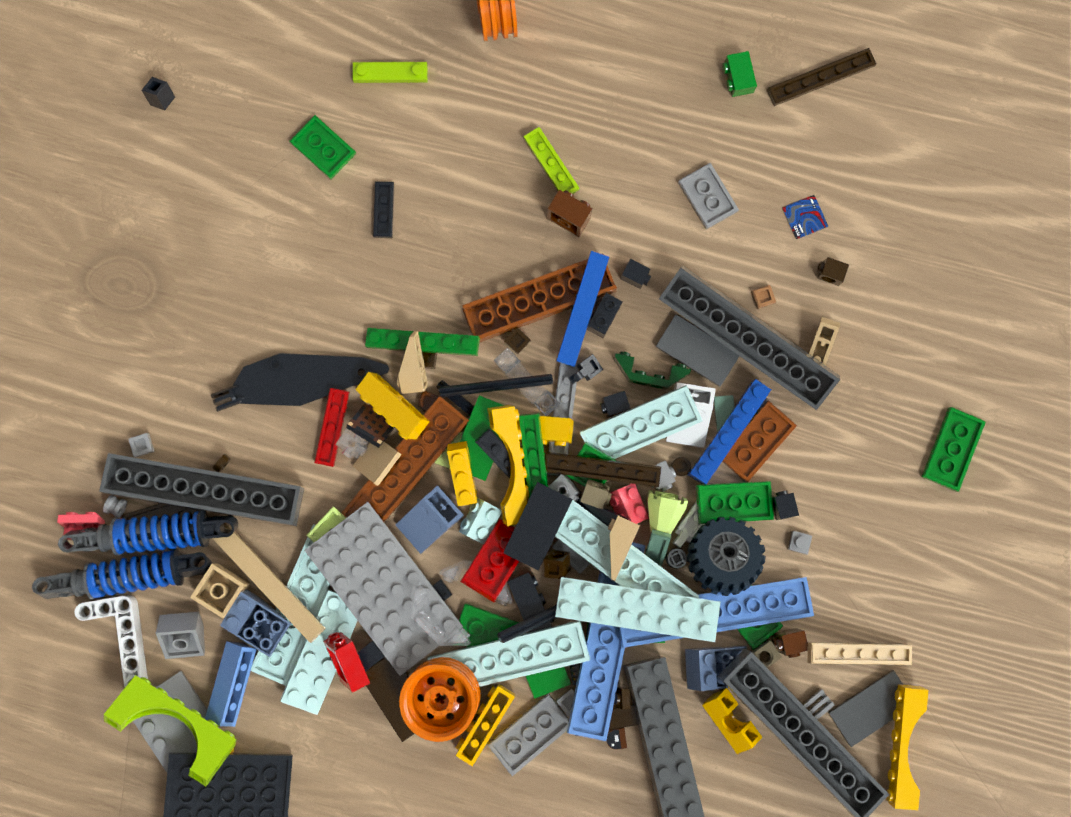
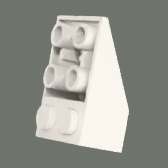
[666,383,715,448]

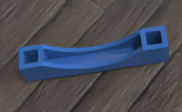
[687,379,771,485]

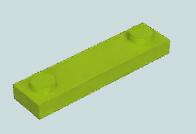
[353,62,428,83]
[524,127,580,194]

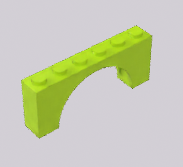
[103,675,237,786]

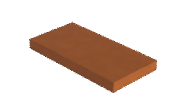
[722,401,797,483]

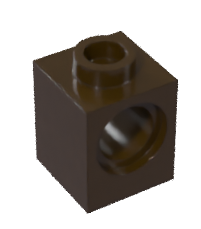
[817,257,849,286]
[544,550,570,579]

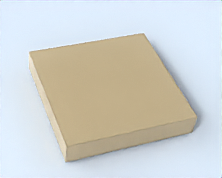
[353,442,402,486]

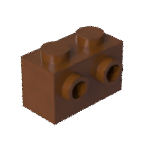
[772,628,808,658]

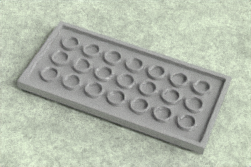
[304,502,463,676]

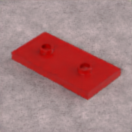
[460,519,519,603]

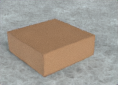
[751,285,776,309]

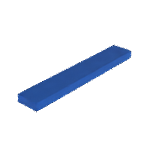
[556,251,609,367]

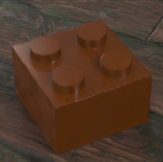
[547,189,593,237]

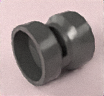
[665,549,687,568]

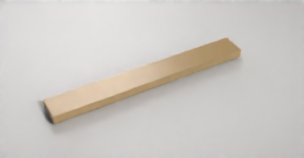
[213,522,326,643]

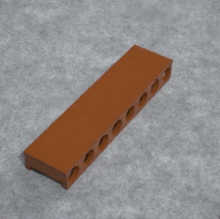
[462,253,617,343]

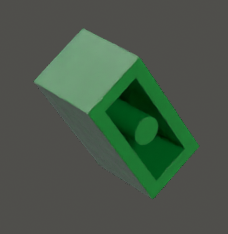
[722,51,757,97]

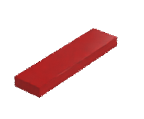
[314,388,350,467]

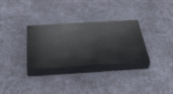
[503,482,573,571]

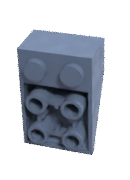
[396,486,465,554]
[220,590,291,657]
[685,646,747,691]

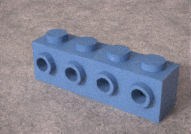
[205,641,256,727]

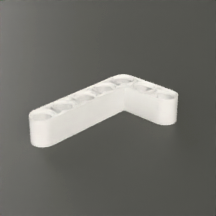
[75,595,148,687]

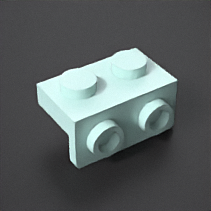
[459,498,502,544]

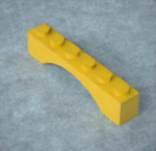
[488,405,529,526]
[887,684,928,810]

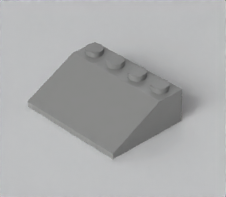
[133,671,220,772]

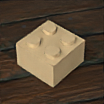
[190,563,250,619]

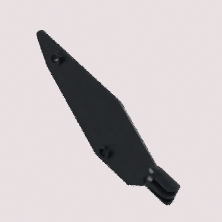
[210,353,390,412]

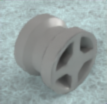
[103,495,127,518]

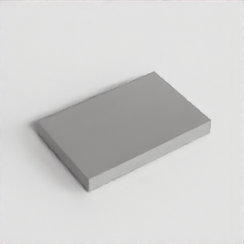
[678,163,739,230]

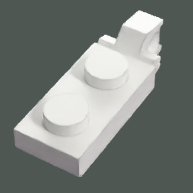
[673,500,704,548]

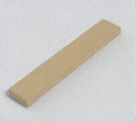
[807,642,912,665]

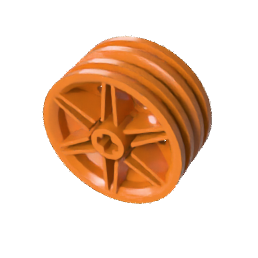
[477,0,518,42]
[399,657,481,742]

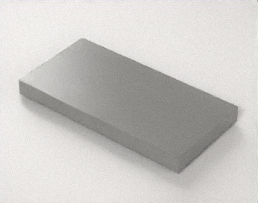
[487,694,569,776]

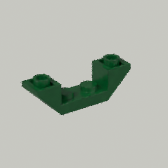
[614,352,691,390]

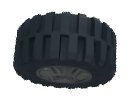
[687,517,766,596]

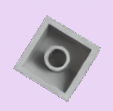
[156,612,205,659]

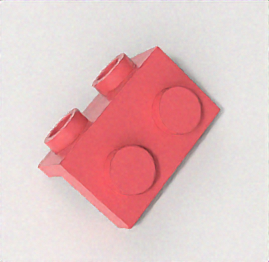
[609,484,649,524]
[57,512,105,540]

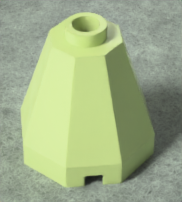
[647,490,688,534]

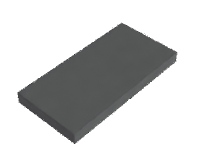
[656,315,739,387]
[828,670,903,747]

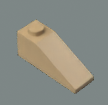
[809,317,840,365]
[397,331,428,394]
[608,516,640,582]

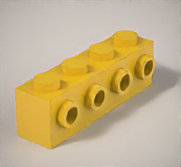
[355,372,430,440]
[455,684,515,767]

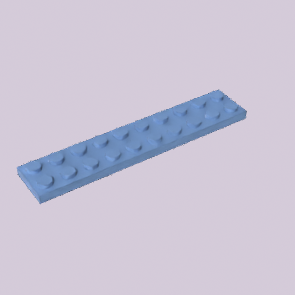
[567,542,645,741]
[619,577,814,648]

